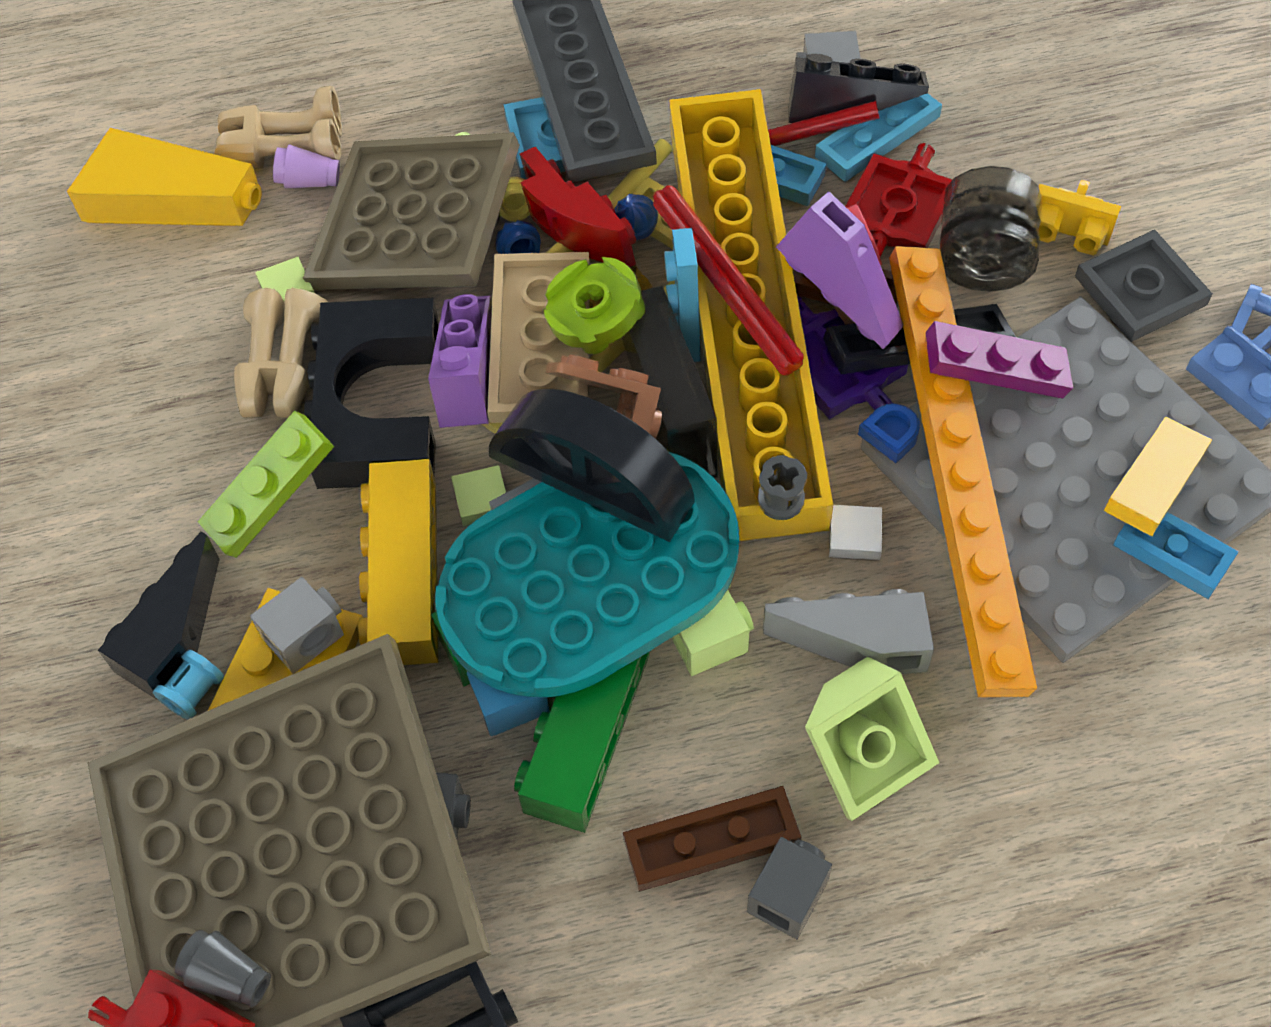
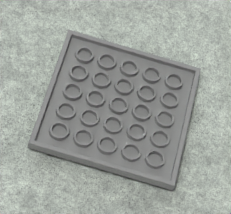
[861,296,1271,663]

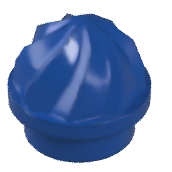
[614,194,658,240]
[495,220,541,254]

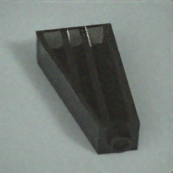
[622,285,718,478]

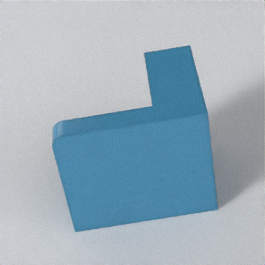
[467,671,550,736]

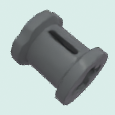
[758,455,807,520]

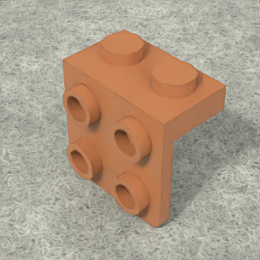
[545,355,662,439]

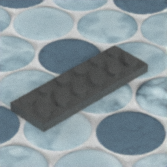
[512,0,657,182]

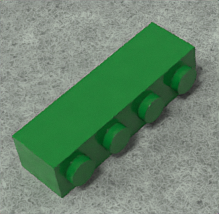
[514,651,651,833]

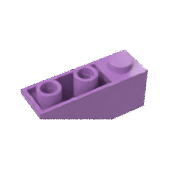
[776,191,904,349]
[428,294,492,428]

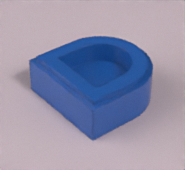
[858,404,920,463]

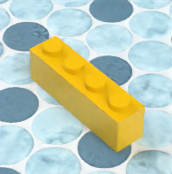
[358,459,438,665]

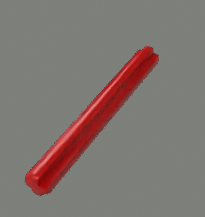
[653,185,804,376]

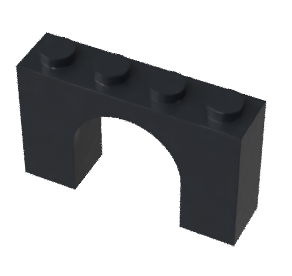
[304,298,439,489]

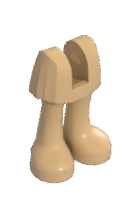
[215,86,342,168]
[234,288,328,418]

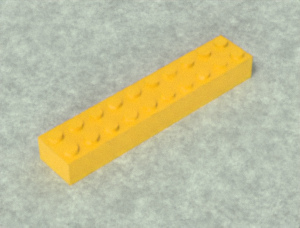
[669,89,834,541]

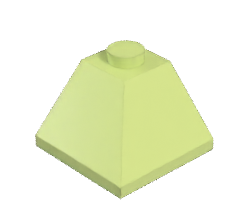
[805,657,939,821]

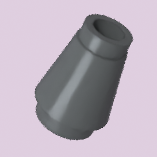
[175,930,271,1008]

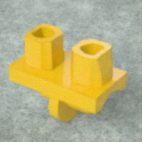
[1028,179,1121,256]

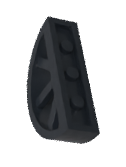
[489,389,695,542]

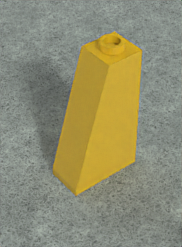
[67,128,262,226]

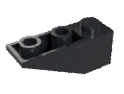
[788,54,929,123]
[98,531,220,701]

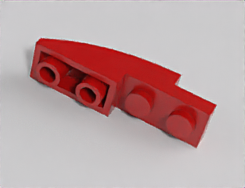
[519,147,636,267]

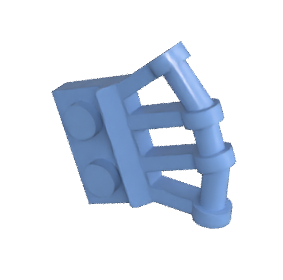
[1186,283,1271,430]

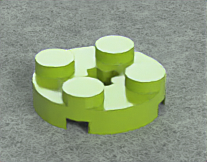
[544,257,645,354]

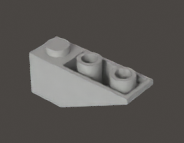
[763,589,934,674]

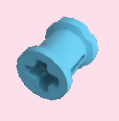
[153,650,224,720]

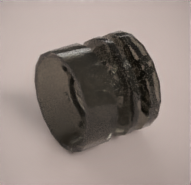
[939,166,1042,292]

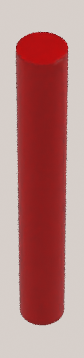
[768,101,880,146]

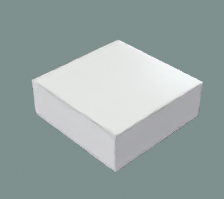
[829,505,882,560]

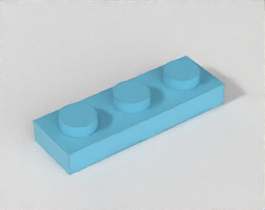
[815,93,942,182]
[664,228,701,363]

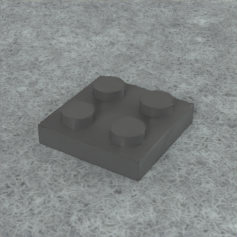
[1075,229,1213,342]

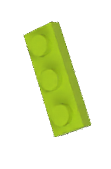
[197,410,334,558]

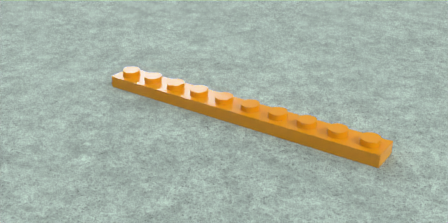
[889,246,1037,697]

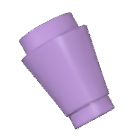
[273,144,340,189]

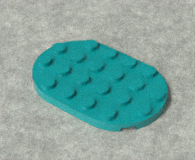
[435,452,739,697]

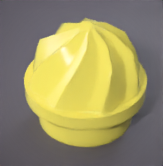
[499,176,530,222]

